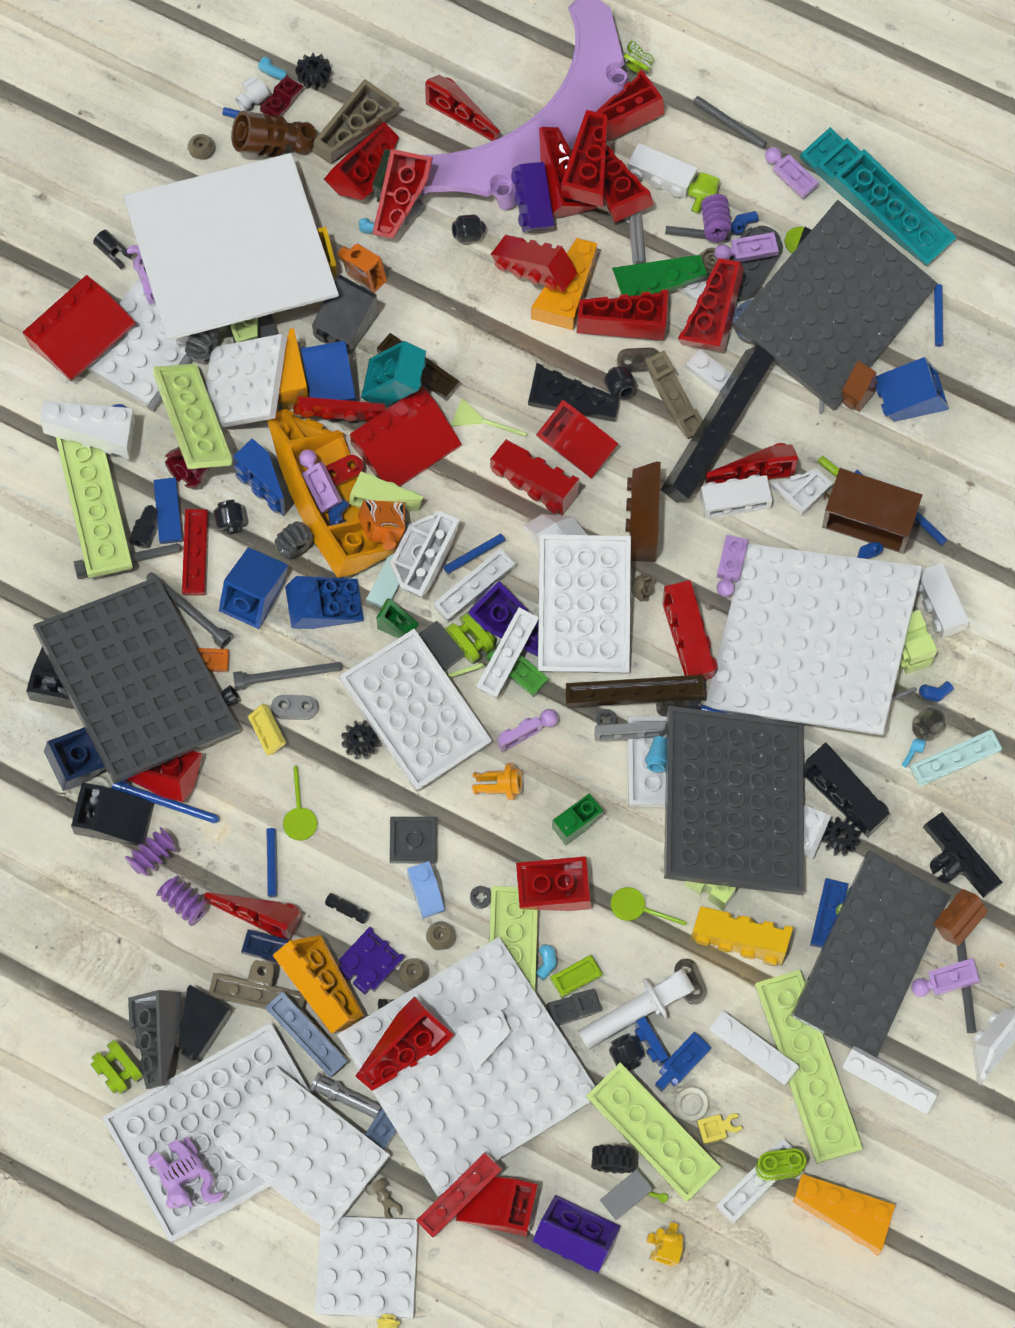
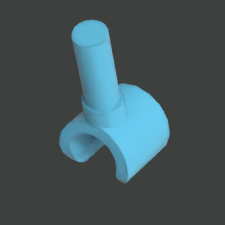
[901,738,925,768]

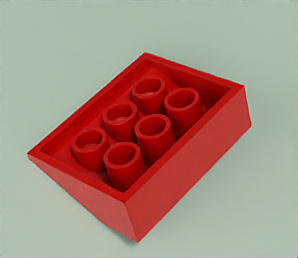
[22,275,136,382]
[350,386,462,487]

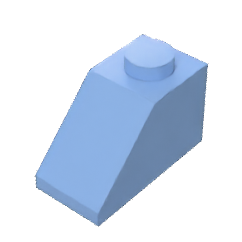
[407,861,445,919]

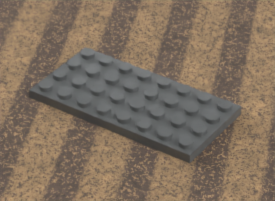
[790,850,950,1058]

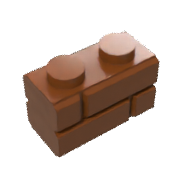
[933,889,988,946]

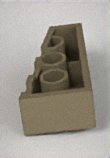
[313,79,399,163]

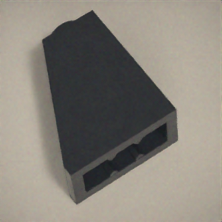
[178,985,231,1062]

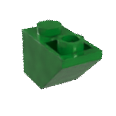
[552,793,604,845]

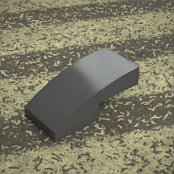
[546,989,601,1026]

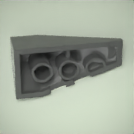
[128,990,182,1089]

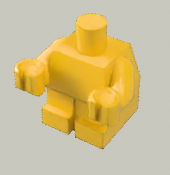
[647,1222,683,1267]

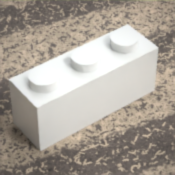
[627,143,697,199]
[699,475,772,519]
[917,563,970,639]

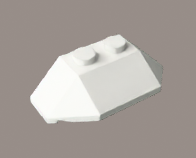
[390,511,460,598]
[523,514,587,548]
[972,1007,1015,1085]

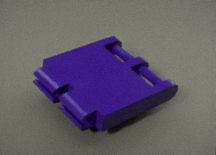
[338,927,405,995]

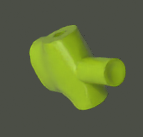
[688,172,720,214]

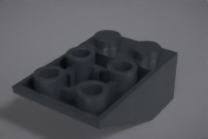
[26,647,74,709]
[71,782,153,846]

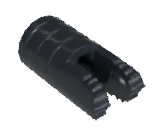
[93,229,133,269]
[129,505,157,548]

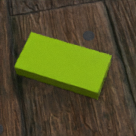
[550,955,603,999]

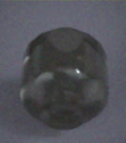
[912,707,946,741]

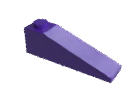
[467,581,538,657]

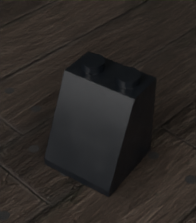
[312,274,378,355]

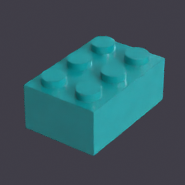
[361,341,426,407]

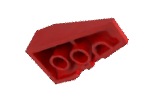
[324,122,399,200]
[539,127,596,217]
[705,443,798,484]
[127,751,202,802]
[204,892,301,940]

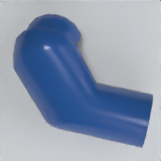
[731,211,758,235]
[328,499,349,526]
[919,681,954,702]

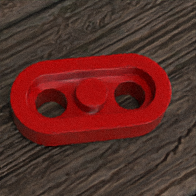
[325,455,363,487]

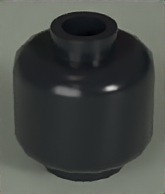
[452,214,485,244]
[604,366,636,399]
[214,499,246,534]
[609,1034,644,1071]

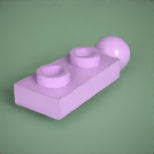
[765,147,819,199]
[714,232,779,262]
[299,449,343,513]
[716,535,748,597]
[497,709,558,753]
[911,958,981,997]

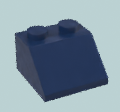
[44,727,106,791]

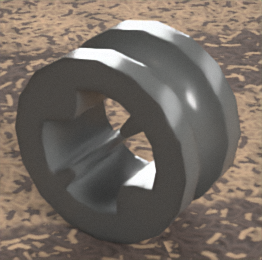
[596,709,617,725]
[470,886,491,909]

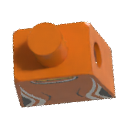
[338,244,387,293]
[358,500,405,550]

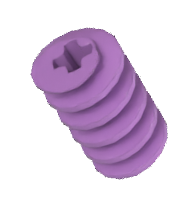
[701,194,731,242]
[124,827,177,877]
[156,875,207,926]

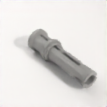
[309,1072,382,1119]

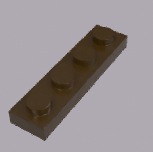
[377,333,460,401]

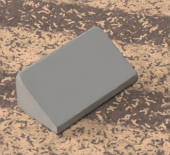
[600,1169,653,1220]

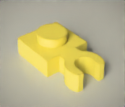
[696,1114,742,1145]

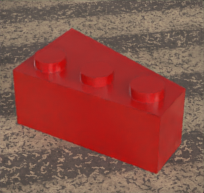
[597,70,664,141]

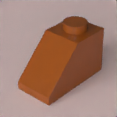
[842,361,877,412]

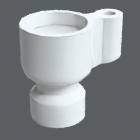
[235,76,270,111]

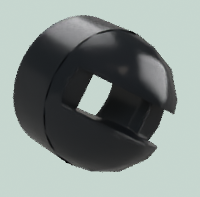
[221,685,240,706]

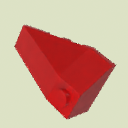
[425,75,500,141]
[372,149,433,239]
[356,996,454,1091]

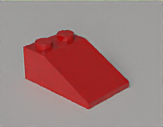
[516,856,592,911]

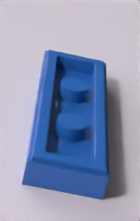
[154,477,182,544]
[810,878,848,949]

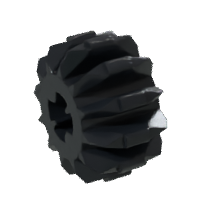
[295,52,332,90]
[341,720,380,760]
[821,817,861,856]

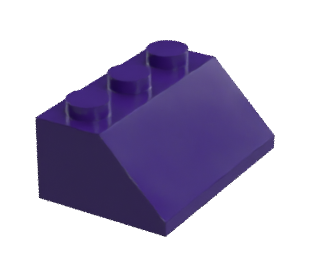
[532,1195,621,1273]

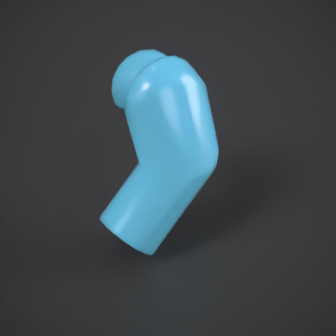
[258,57,287,80]
[359,218,375,234]
[536,944,557,980]

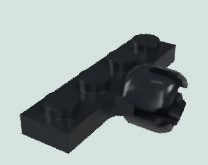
[923,812,1003,898]

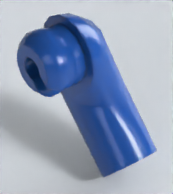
[857,542,883,559]

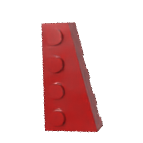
[491,234,578,293]
[678,258,744,353]
[490,439,579,516]
[662,580,717,681]

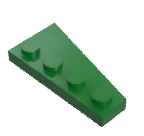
[612,255,708,296]

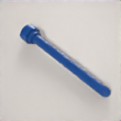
[111,779,219,823]

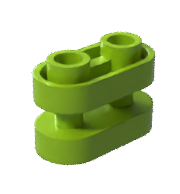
[445,613,495,663]
[90,1040,143,1094]
[755,1148,806,1181]

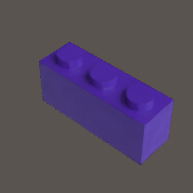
[511,162,554,233]

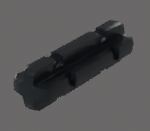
[325,893,369,924]

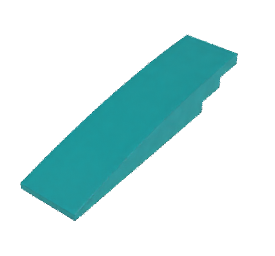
[799,127,957,266]

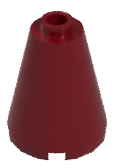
[165,446,211,489]

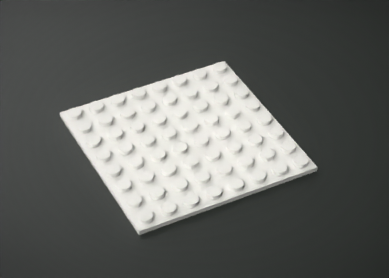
[123,153,339,341]
[705,544,922,735]
[337,937,595,1197]

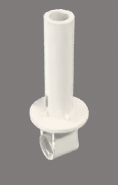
[578,969,695,1049]

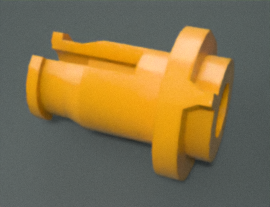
[472,763,523,800]

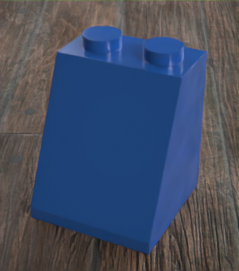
[301,341,356,401]
[875,357,949,422]
[219,547,288,629]

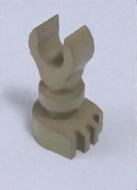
[365,1177,401,1219]

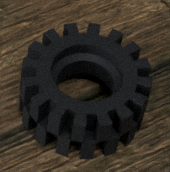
[591,1145,636,1174]

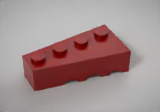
[561,110,607,207]
[604,145,654,223]
[576,289,668,341]

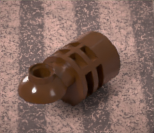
[231,111,316,157]

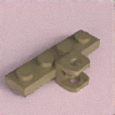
[208,960,305,1011]

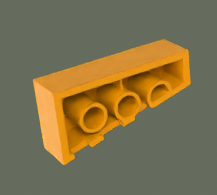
[531,238,598,330]
[273,935,364,1034]
[793,1174,895,1256]

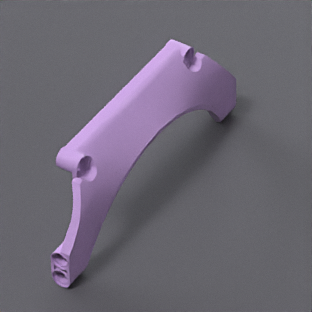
[420,0,629,210]

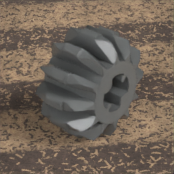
[185,329,219,363]
[274,521,314,559]

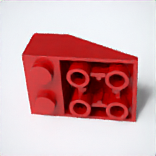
[536,400,619,479]
[456,1177,538,1237]

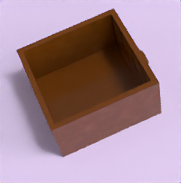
[822,468,923,554]

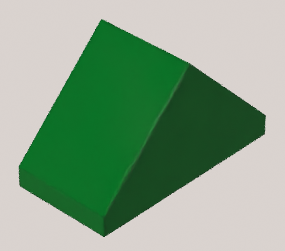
[376,598,419,638]

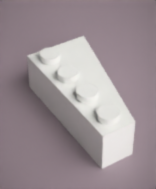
[40,401,135,460]

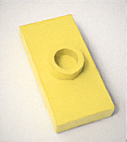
[248,704,286,755]

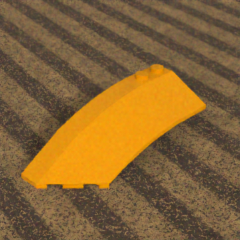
[267,409,399,578]

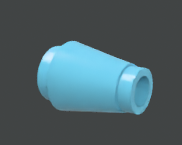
[645,736,666,772]

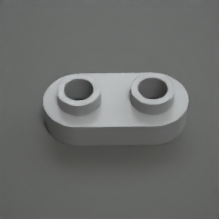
[271,695,318,720]

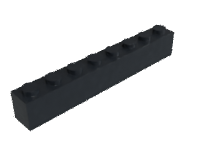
[660,345,775,503]

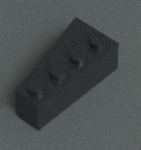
[803,742,890,838]

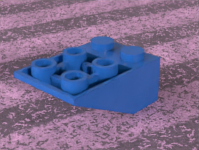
[233,438,286,517]
[285,576,364,629]

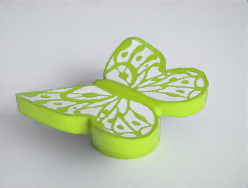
[623,40,654,73]

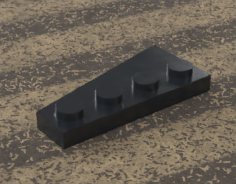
[528,363,619,421]

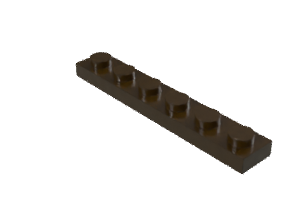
[566,675,704,708]

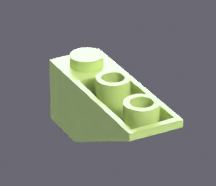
[349,472,423,511]

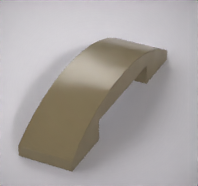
[645,350,703,439]

